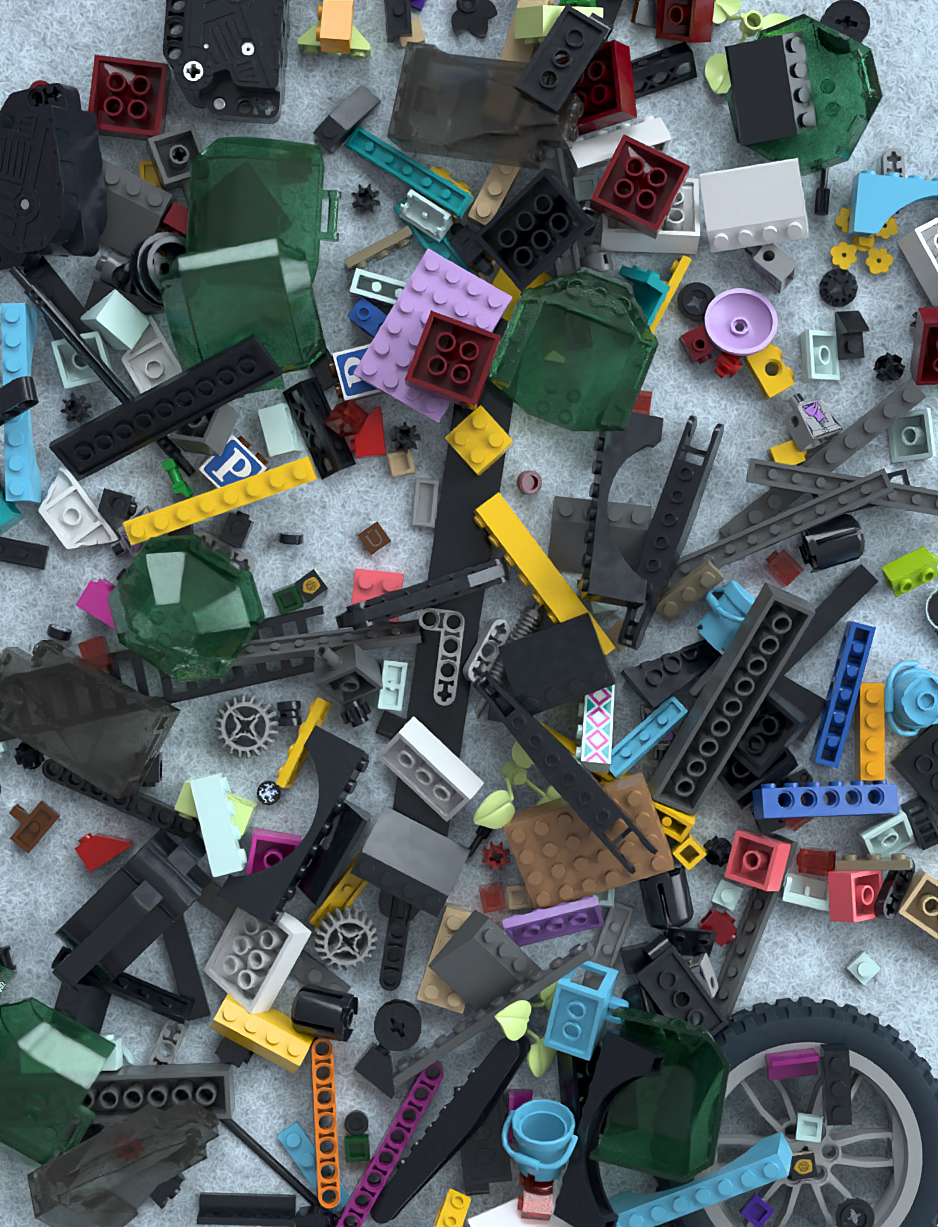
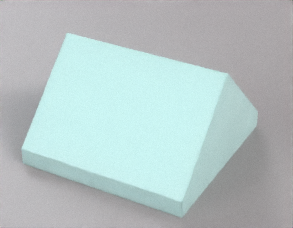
[80,289,150,350]
[51,330,111,389]
[800,330,840,382]
[888,408,936,463]
[856,810,916,858]

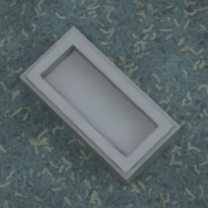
[411,478,439,528]

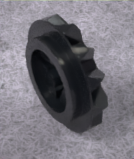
[819,268,858,307]
[677,282,715,321]
[835,1197,875,1227]

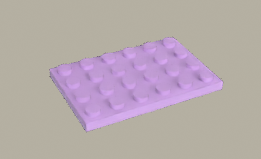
[353,249,512,424]

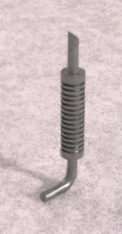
[474,595,584,720]

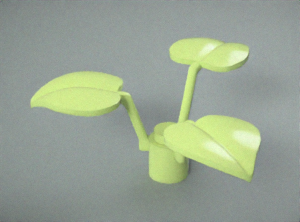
[704,0,806,94]
[472,740,562,829]
[494,980,559,1078]

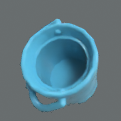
[695,580,755,652]
[884,661,938,737]
[501,1099,578,1182]

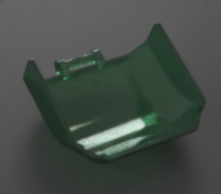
[186,137,342,295]
[159,236,327,399]
[0,997,116,1174]
[589,1006,730,1183]

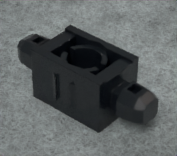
[449,223,494,276]

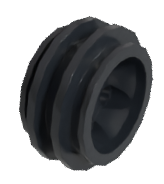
[129,232,202,308]

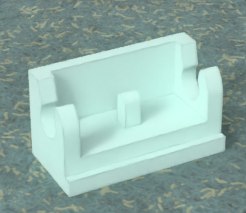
[399,189,453,243]
[258,403,301,457]
[372,658,408,711]
[779,872,830,912]

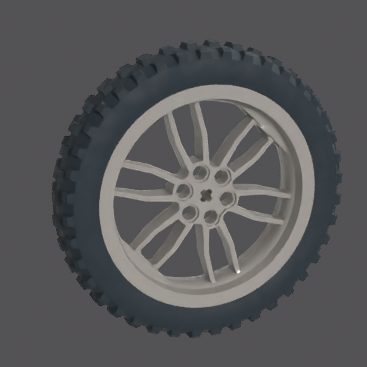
[650,997,938,1227]

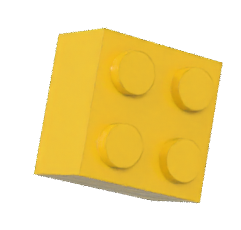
[445,405,514,476]

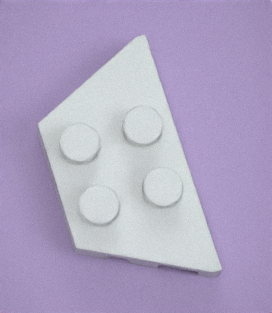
[121,316,184,393]
[38,465,120,550]

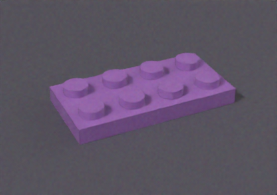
[502,896,605,947]

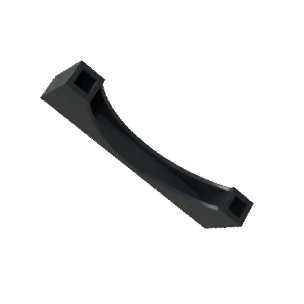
[579,407,664,609]
[217,725,369,927]
[553,1029,667,1227]

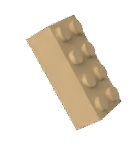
[898,869,938,939]
[416,903,492,1014]

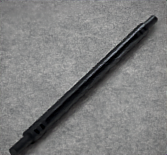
[8,265,196,477]

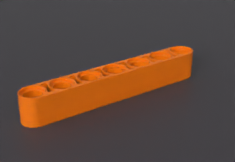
[310,1036,340,1209]

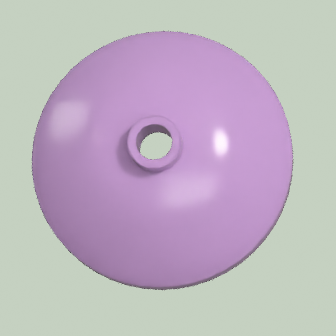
[704,288,778,356]

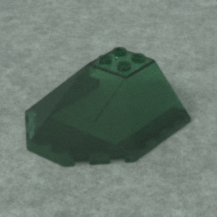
[488,267,659,431]

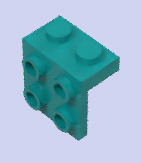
[618,265,670,330]

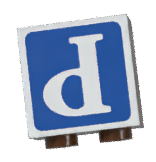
[328,344,384,404]
[199,434,269,488]

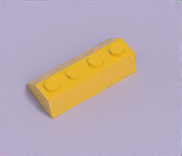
[209,994,314,1074]

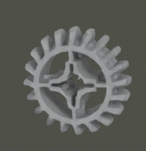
[214,693,279,759]
[313,905,378,971]

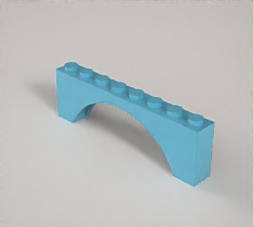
[848,170,938,238]
[0,303,42,504]
[608,1131,792,1227]

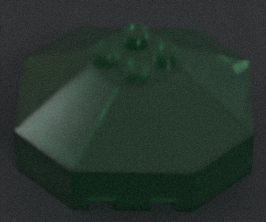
[726,14,883,176]
[107,534,265,683]

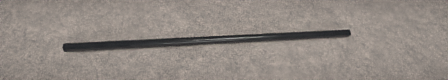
[158,1062,338,1224]

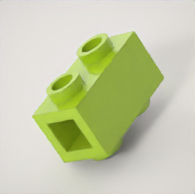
[881,546,938,597]

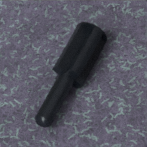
[814,165,830,216]
[468,825,493,857]

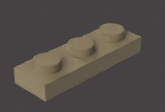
[344,226,413,272]
[656,559,724,623]
[836,853,913,871]

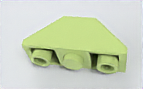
[297,20,371,59]

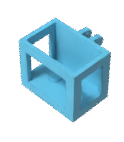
[543,961,629,1061]

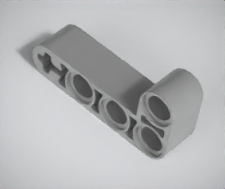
[418,608,465,706]

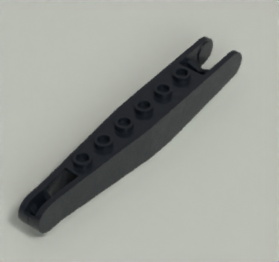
[618,415,724,650]
[472,670,658,874]
[370,1035,531,1224]

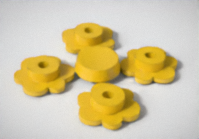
[830,207,898,275]

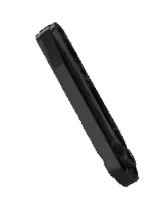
[335,557,510,631]

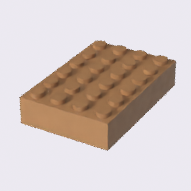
[503,772,674,910]

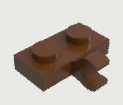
[9,800,61,853]

